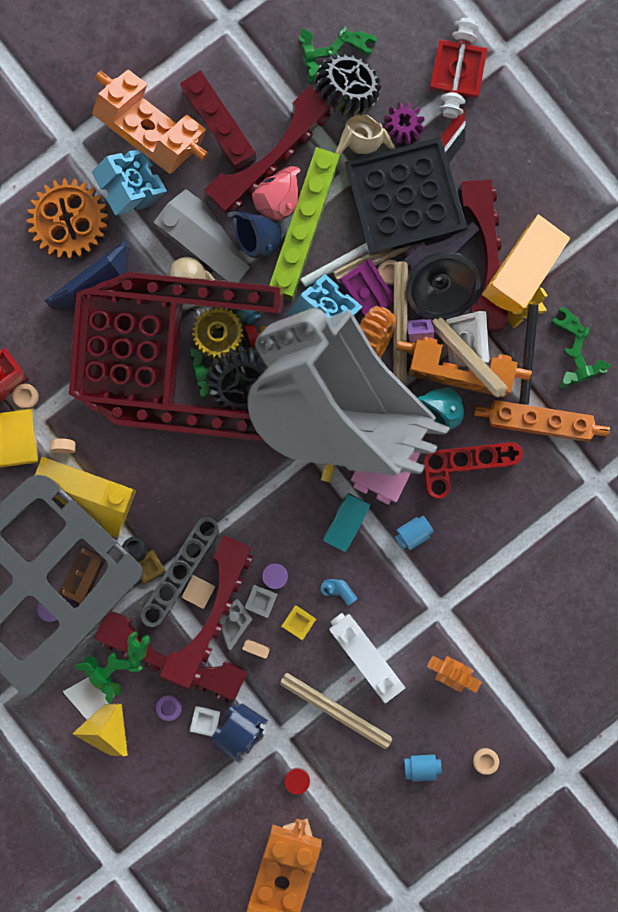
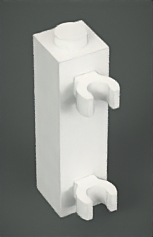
[329,613,405,703]

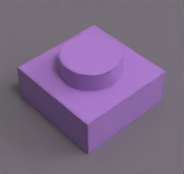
[407,319,434,343]

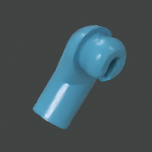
[320,579,358,606]

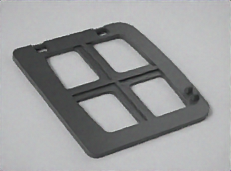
[0,475,144,695]

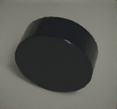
[122,536,148,562]

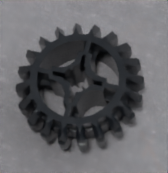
[314,53,381,118]
[206,345,268,411]

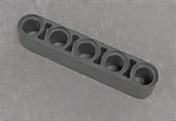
[141,517,220,627]

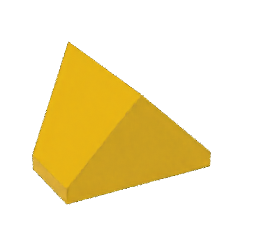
[72,704,128,756]

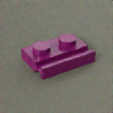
[339,259,394,319]

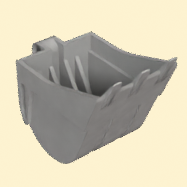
[248,308,449,475]

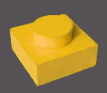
[282,605,316,640]

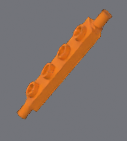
[474,400,610,442]

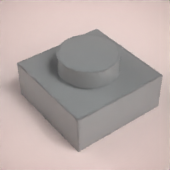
[245,585,278,618]

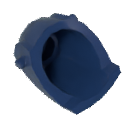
[227,212,281,258]

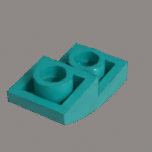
[323,493,370,552]

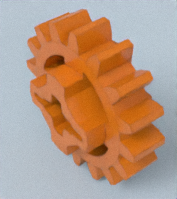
[427,656,482,693]

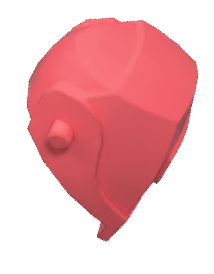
[252,166,300,221]

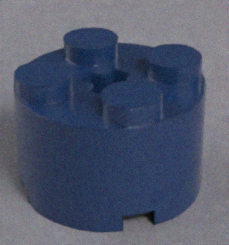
[211,703,268,764]

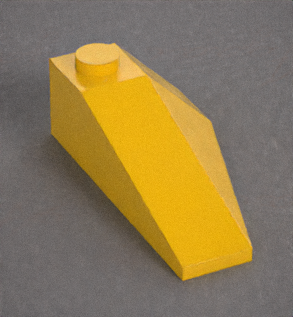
[35,457,136,538]

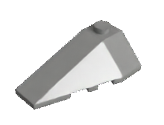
[153,189,250,282]

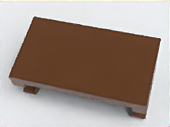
[59,546,105,603]

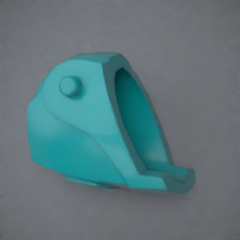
[418,387,464,431]

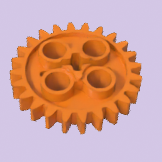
[27,178,109,260]

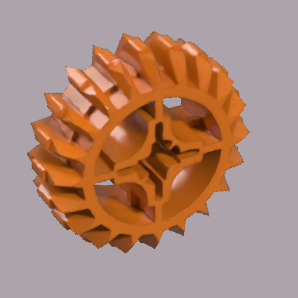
[359,306,396,359]

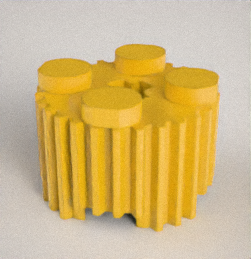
[192,307,244,360]

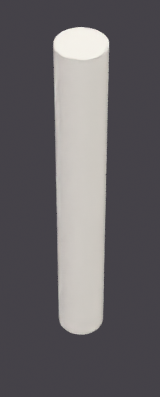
[301,243,369,287]

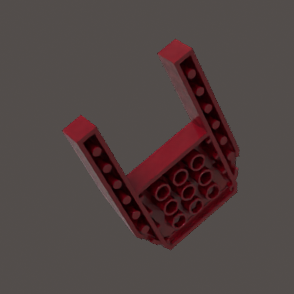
[69,272,285,441]

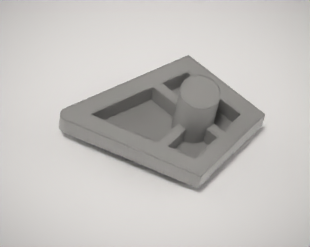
[220,599,252,650]

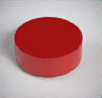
[243,325,259,350]
[285,768,310,794]

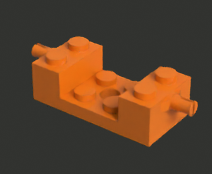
[92,70,208,174]
[396,337,532,398]
[246,819,322,912]

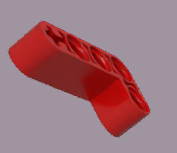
[423,442,523,500]

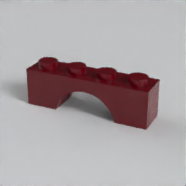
[180,70,257,173]

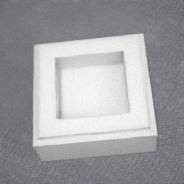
[190,706,221,737]

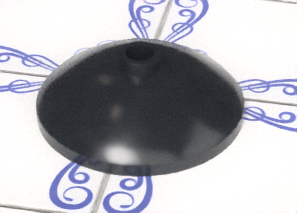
[405,251,481,320]

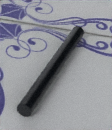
[519,304,539,405]

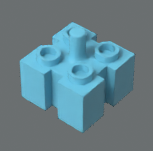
[91,150,167,216]
[287,274,362,318]

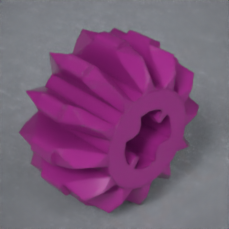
[383,102,425,145]

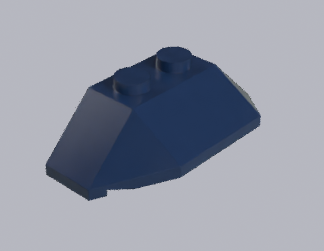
[44,240,130,312]

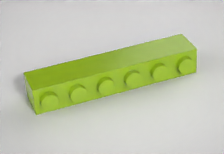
[270,147,340,301]

